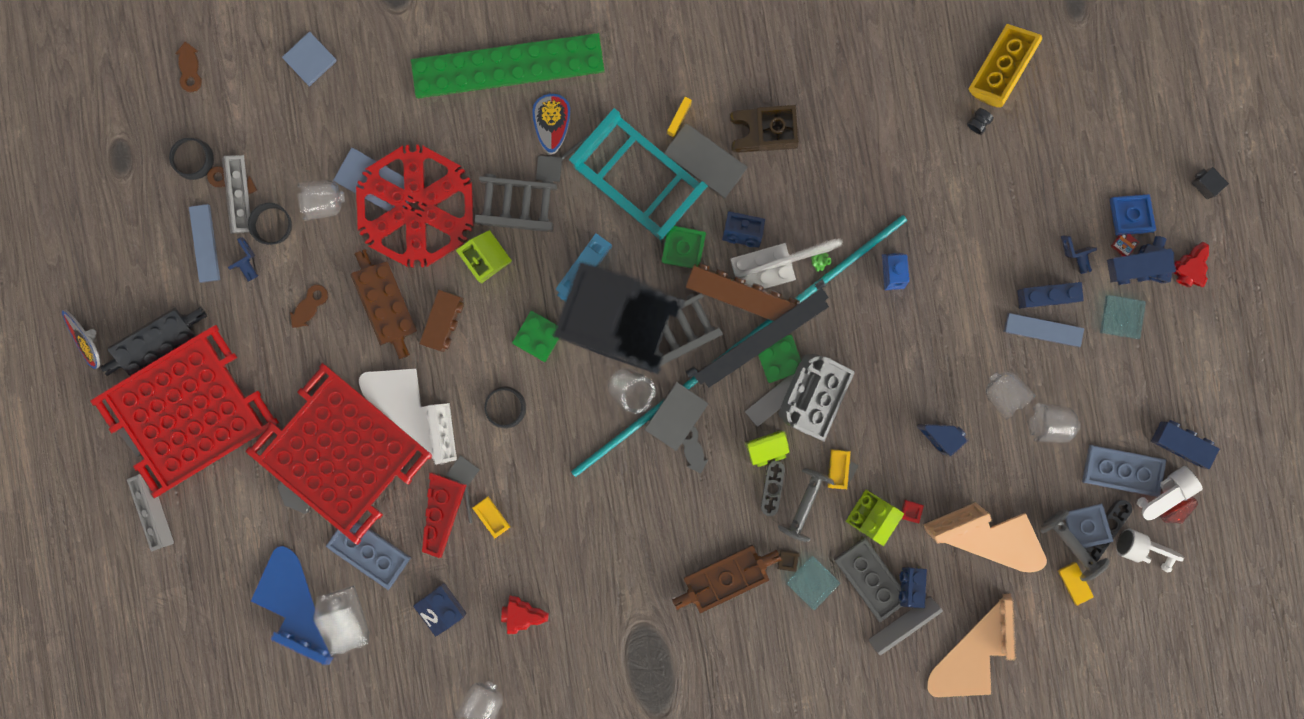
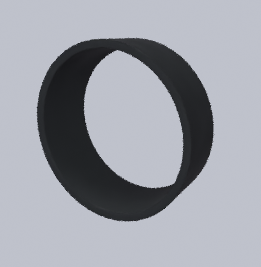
[169,138,214,180]
[248,203,292,245]
[484,387,526,428]

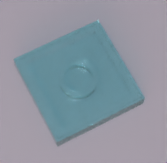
[1100,295,1146,339]
[786,556,841,610]

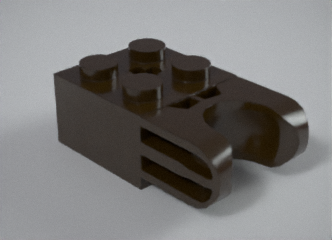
[729,105,798,153]

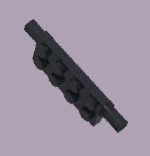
[101,307,207,376]

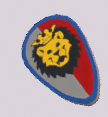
[532,94,571,154]
[62,309,100,369]

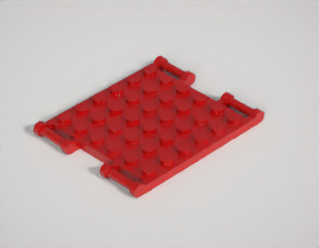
[90,325,279,499]
[245,362,432,545]

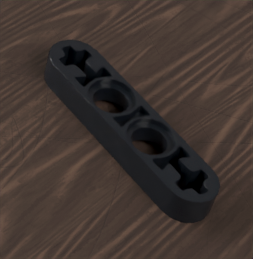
[1085,500,1132,565]

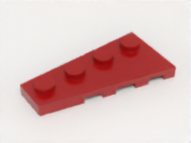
[422,472,466,558]

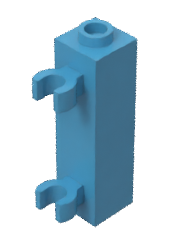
[555,234,612,302]

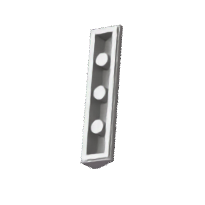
[222,155,250,234]
[745,375,794,427]
[127,472,174,551]
[869,597,943,655]

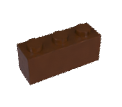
[419,290,464,352]

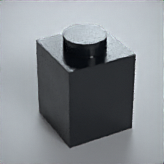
[1191,167,1229,199]

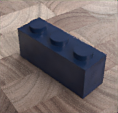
[1107,249,1176,285]
[1017,282,1084,309]
[1150,420,1220,469]

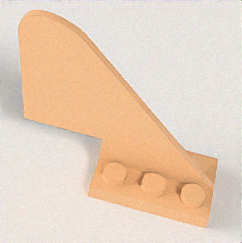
[923,502,1047,572]
[928,594,1015,697]

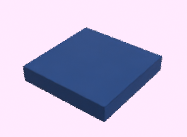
[1110,194,1156,235]

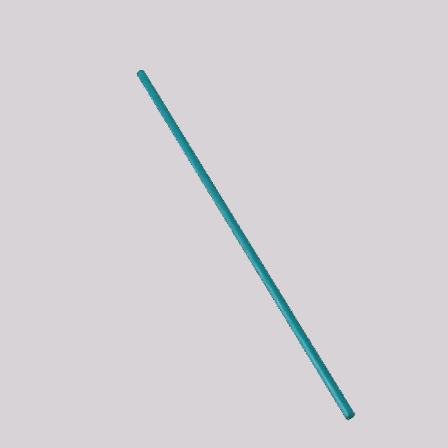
[571,215,907,477]

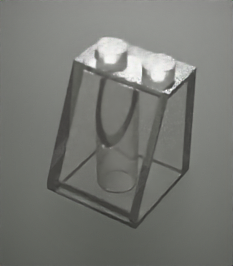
[313,586,370,656]

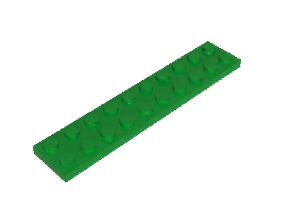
[411,33,604,99]

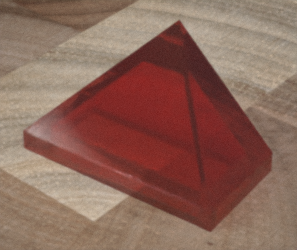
[1159,496,1198,524]

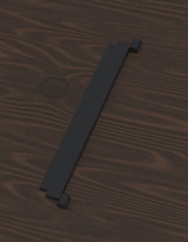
[686,279,829,388]

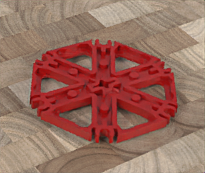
[356,145,474,268]

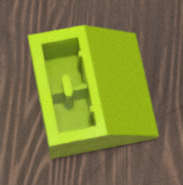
[456,230,512,283]
[845,490,904,546]

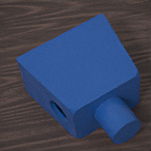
[882,253,909,290]

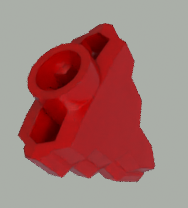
[1173,242,1209,288]
[501,595,549,634]

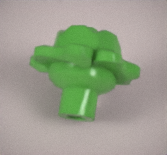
[811,252,831,272]

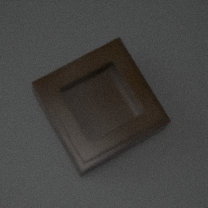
[777,549,799,572]

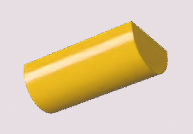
[969,24,1042,107]

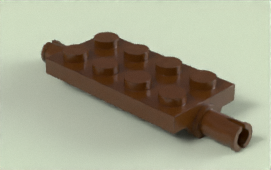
[350,249,417,360]
[672,545,782,613]

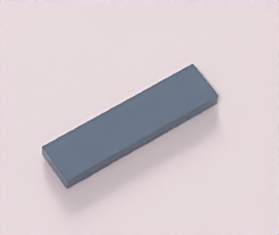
[189,204,220,283]
[1004,313,1084,347]

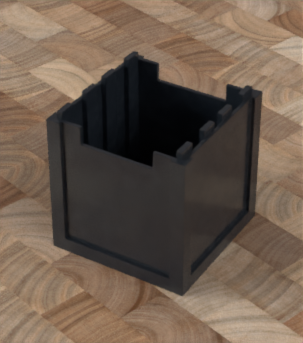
[553,262,685,375]

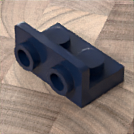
[722,211,765,248]
[899,567,927,608]

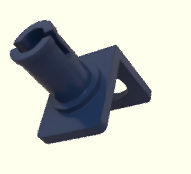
[1061,235,1097,274]
[228,237,259,282]

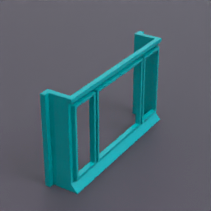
[569,108,708,240]

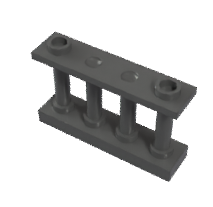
[475,174,557,232]
[656,292,723,366]

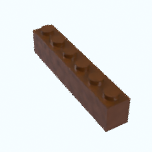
[686,262,800,321]

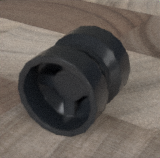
[967,108,994,135]

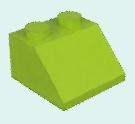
[744,430,790,467]

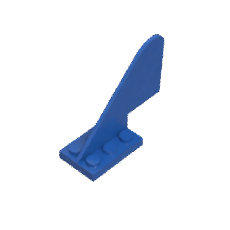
[251,546,333,665]

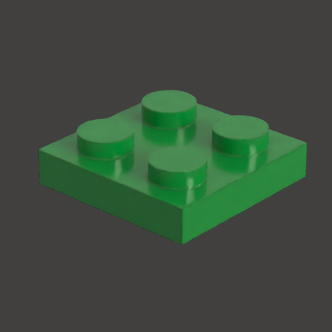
[661,226,706,269]
[512,311,559,363]
[758,334,802,383]

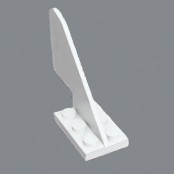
[730,240,842,289]
[359,369,457,464]

